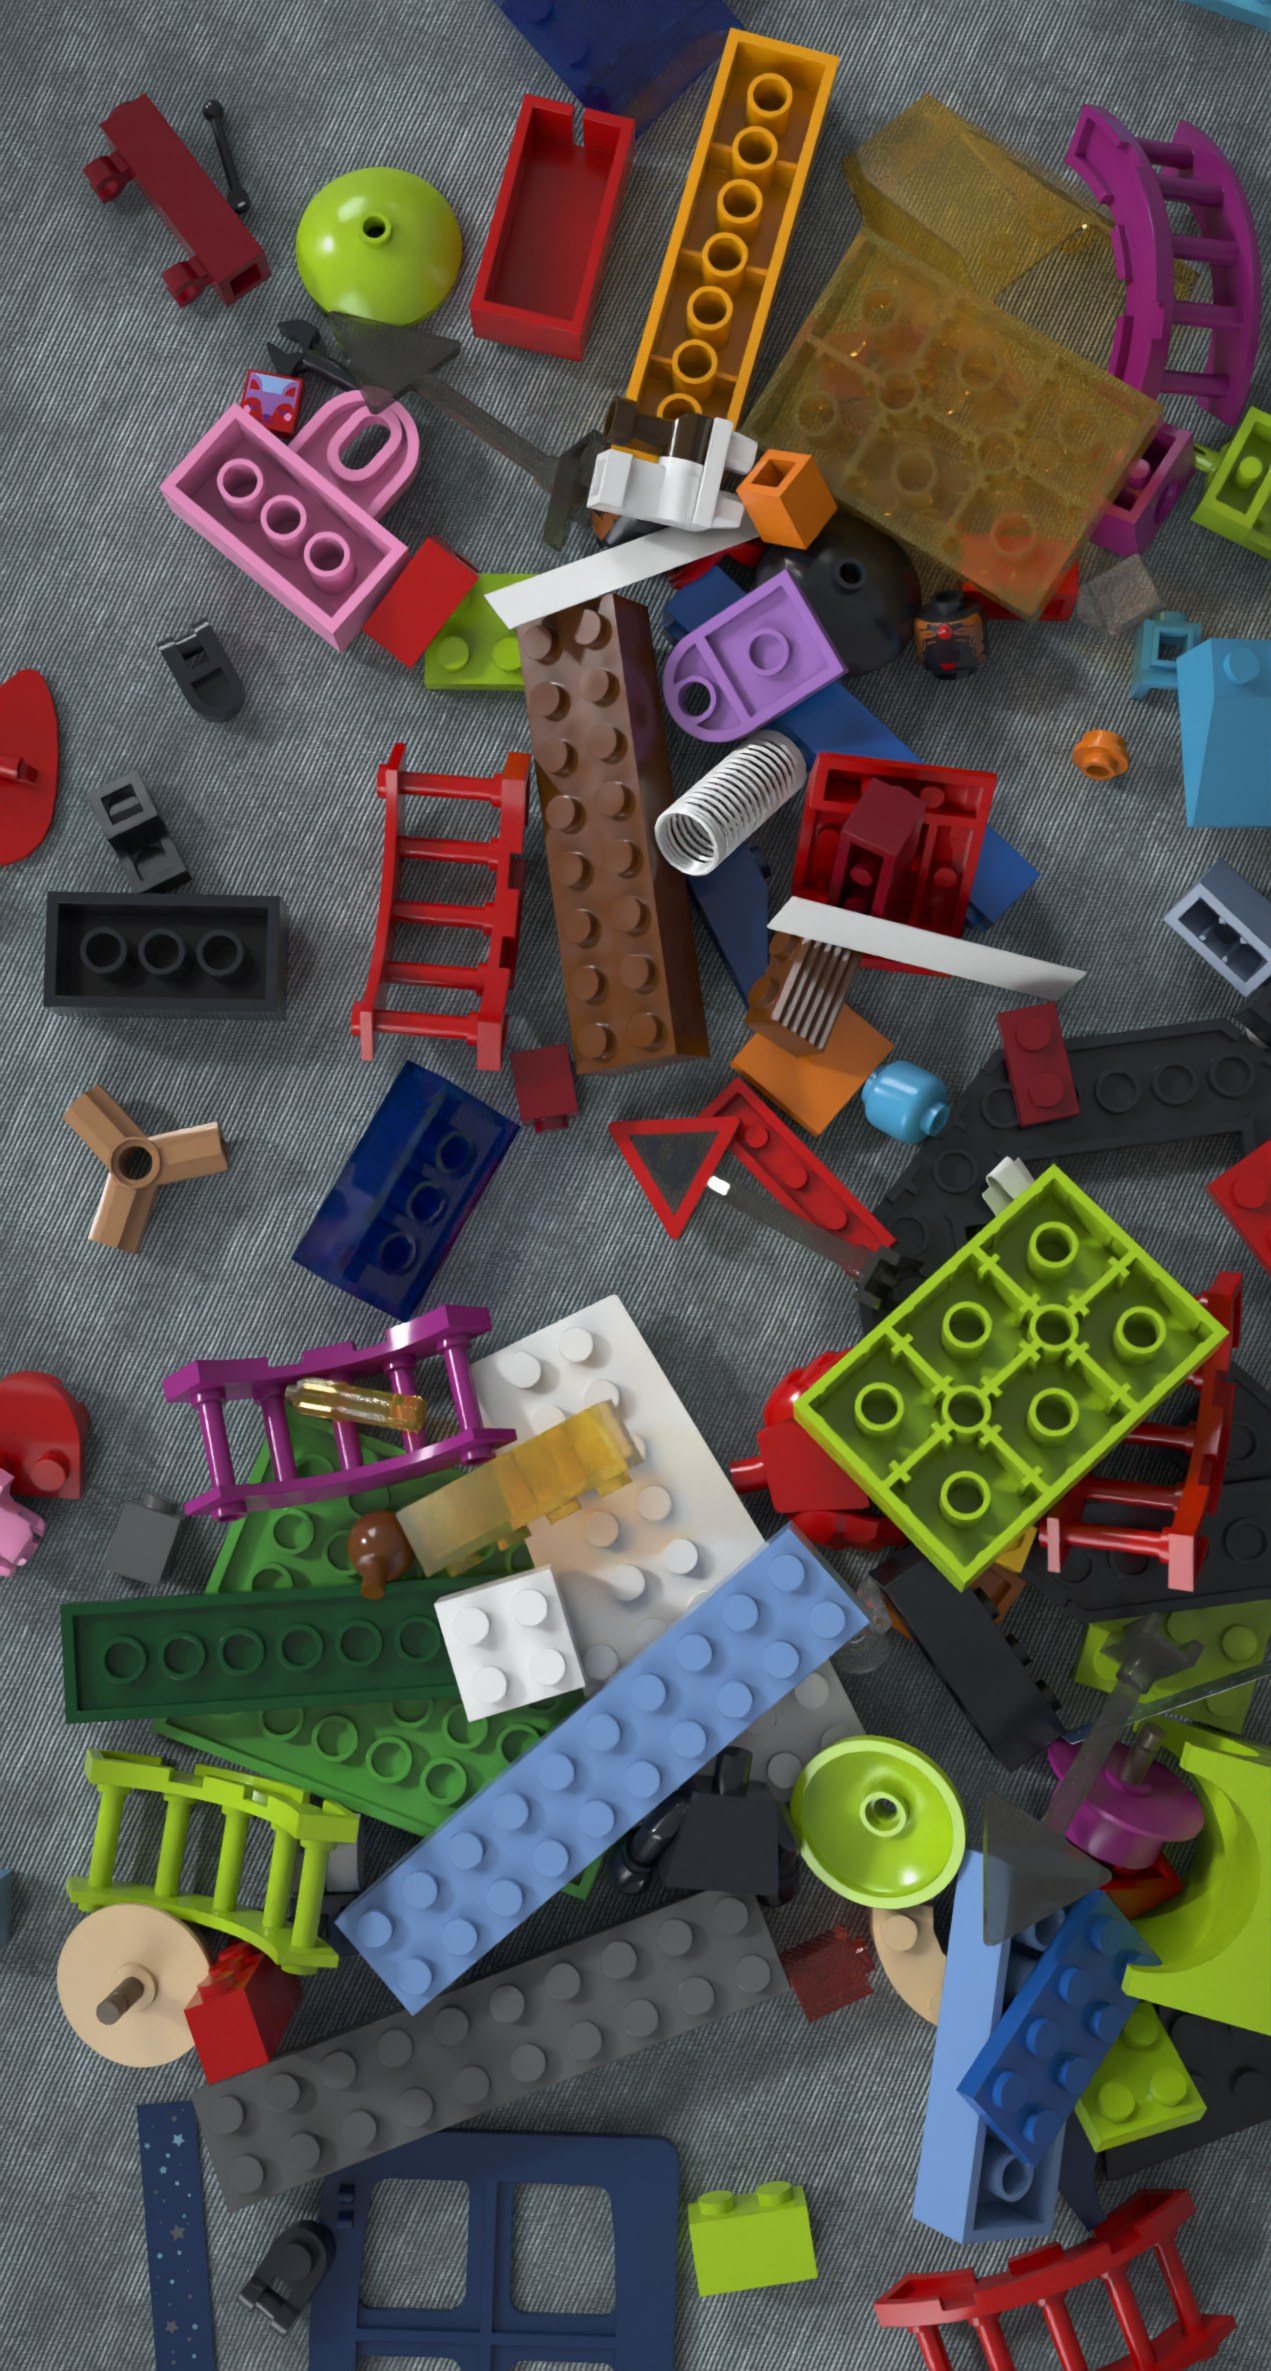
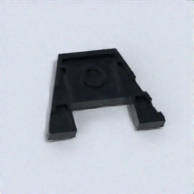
[1102,2003,1271,2181]

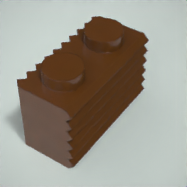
[744,931,864,1058]

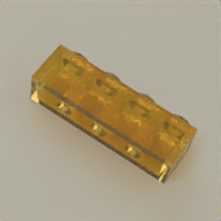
[395,1399,644,1578]

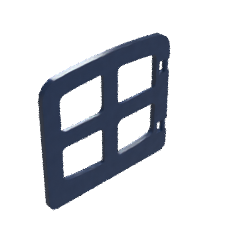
[308,2128,680,2371]

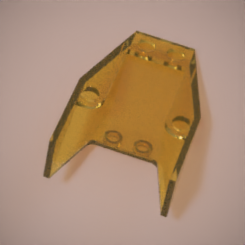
[841,94,1201,450]

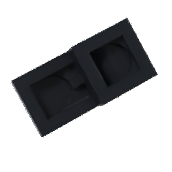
[86,769,192,894]

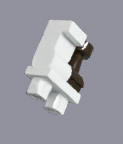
[586,395,758,533]

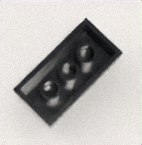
[43,891,290,1021]

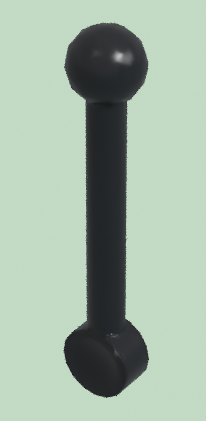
[202,99,250,214]

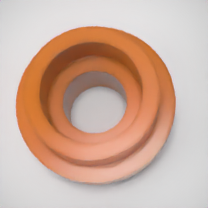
[1072,730,1130,780]

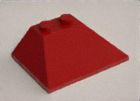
[789,751,997,978]

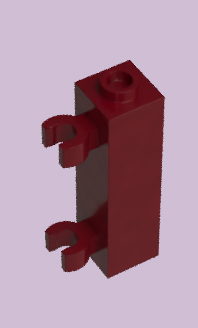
[83,93,272,308]

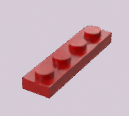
[697,1076,898,1282]

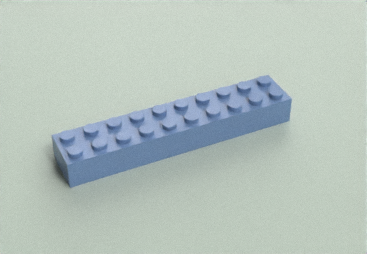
[334,1520,871,2016]

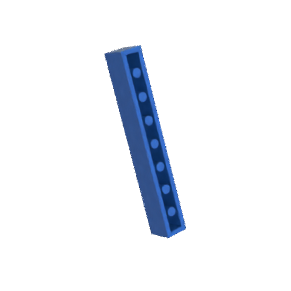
[662,564,1041,933]

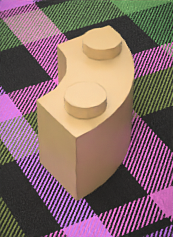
[866,1900,948,2027]

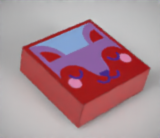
[240,369,306,440]

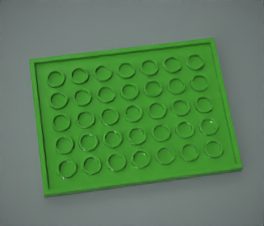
[150,1402,605,1901]

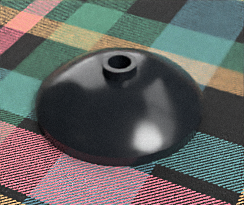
[753,513,922,678]

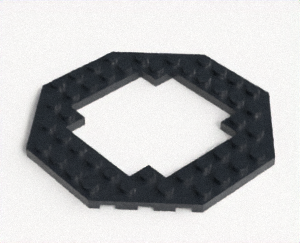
[854,1018,1271,1624]

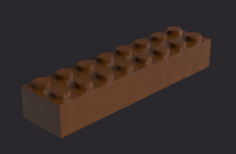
[516,593,711,1077]

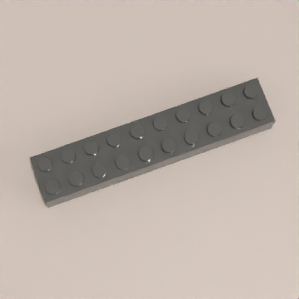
[190,1889,791,2214]

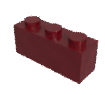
[826,777,928,921]

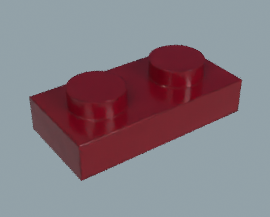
[995,1001,1080,1128]

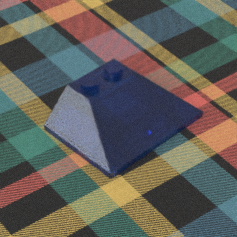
[491,0,746,141]

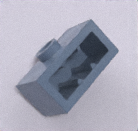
[1162,857,1271,997]

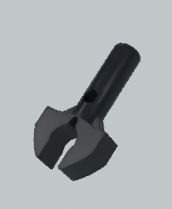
[266,320,368,392]

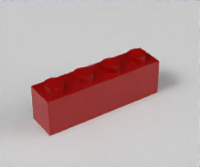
[184,1936,303,2084]

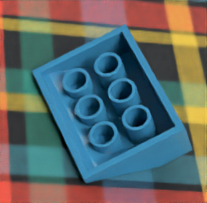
[1176,638,1271,829]

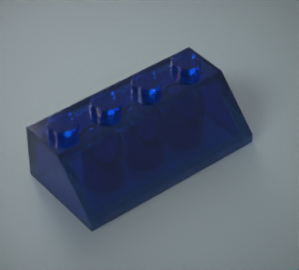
[291,1060,521,1323]

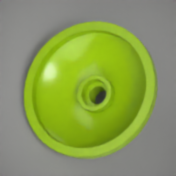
[296,167,463,333]
[790,1735,968,1909]

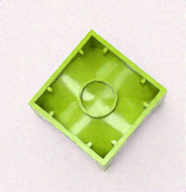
[1121,1714,1271,2036]

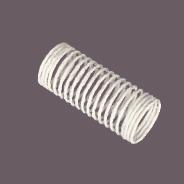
[655,729,806,876]

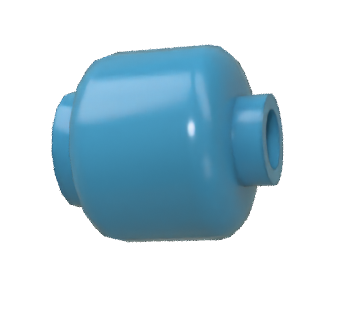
[861,1060,950,1144]

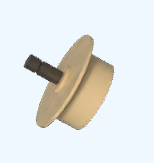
[57,1902,213,2068]

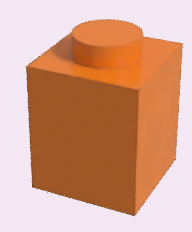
[736,449,838,550]

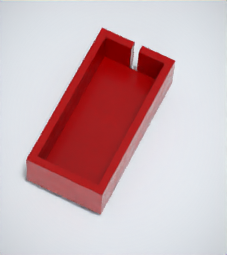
[470,93,635,363]

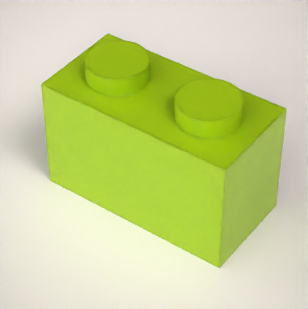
[687,2181,818,2297]

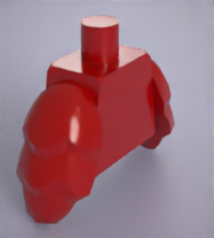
[729,1346,911,1553]

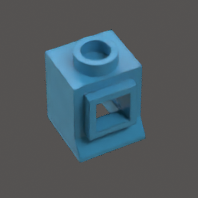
[1130,611,1202,703]

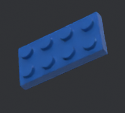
[956,1885,1163,2168]

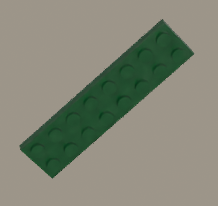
[60,1571,523,1724]

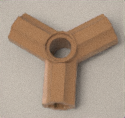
[62,1084,231,1254]

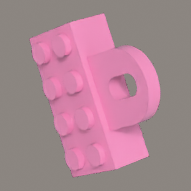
[159,390,421,653]

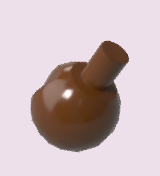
[347,1510,418,1600]

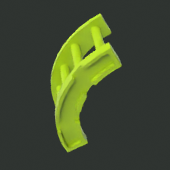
[66,1748,360,1975]

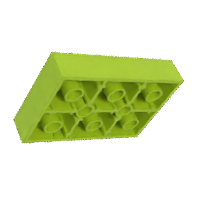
[793,1164,1229,1593]

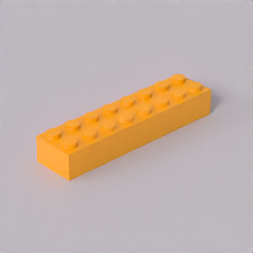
[611,27,840,491]

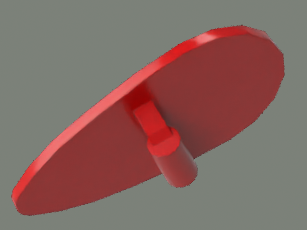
[0,669,60,866]

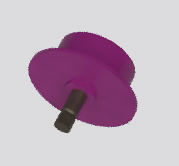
[1048,1722,1204,1869]

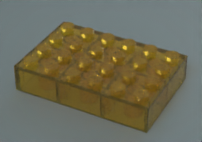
[739,226,1164,626]

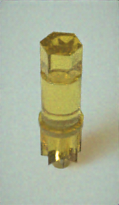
[285,1376,427,1433]

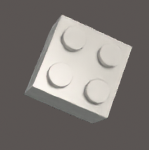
[434,1563,587,1722]

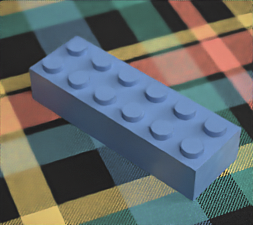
[912,1847,1099,2245]

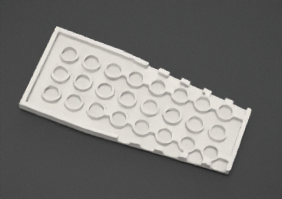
[470,1294,866,1821]

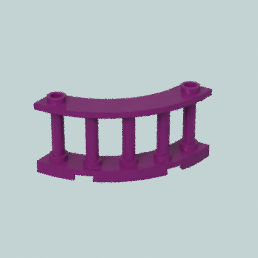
[1064,104,1262,426]
[162,1304,518,1523]

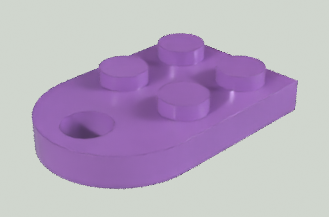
[663,569,849,742]

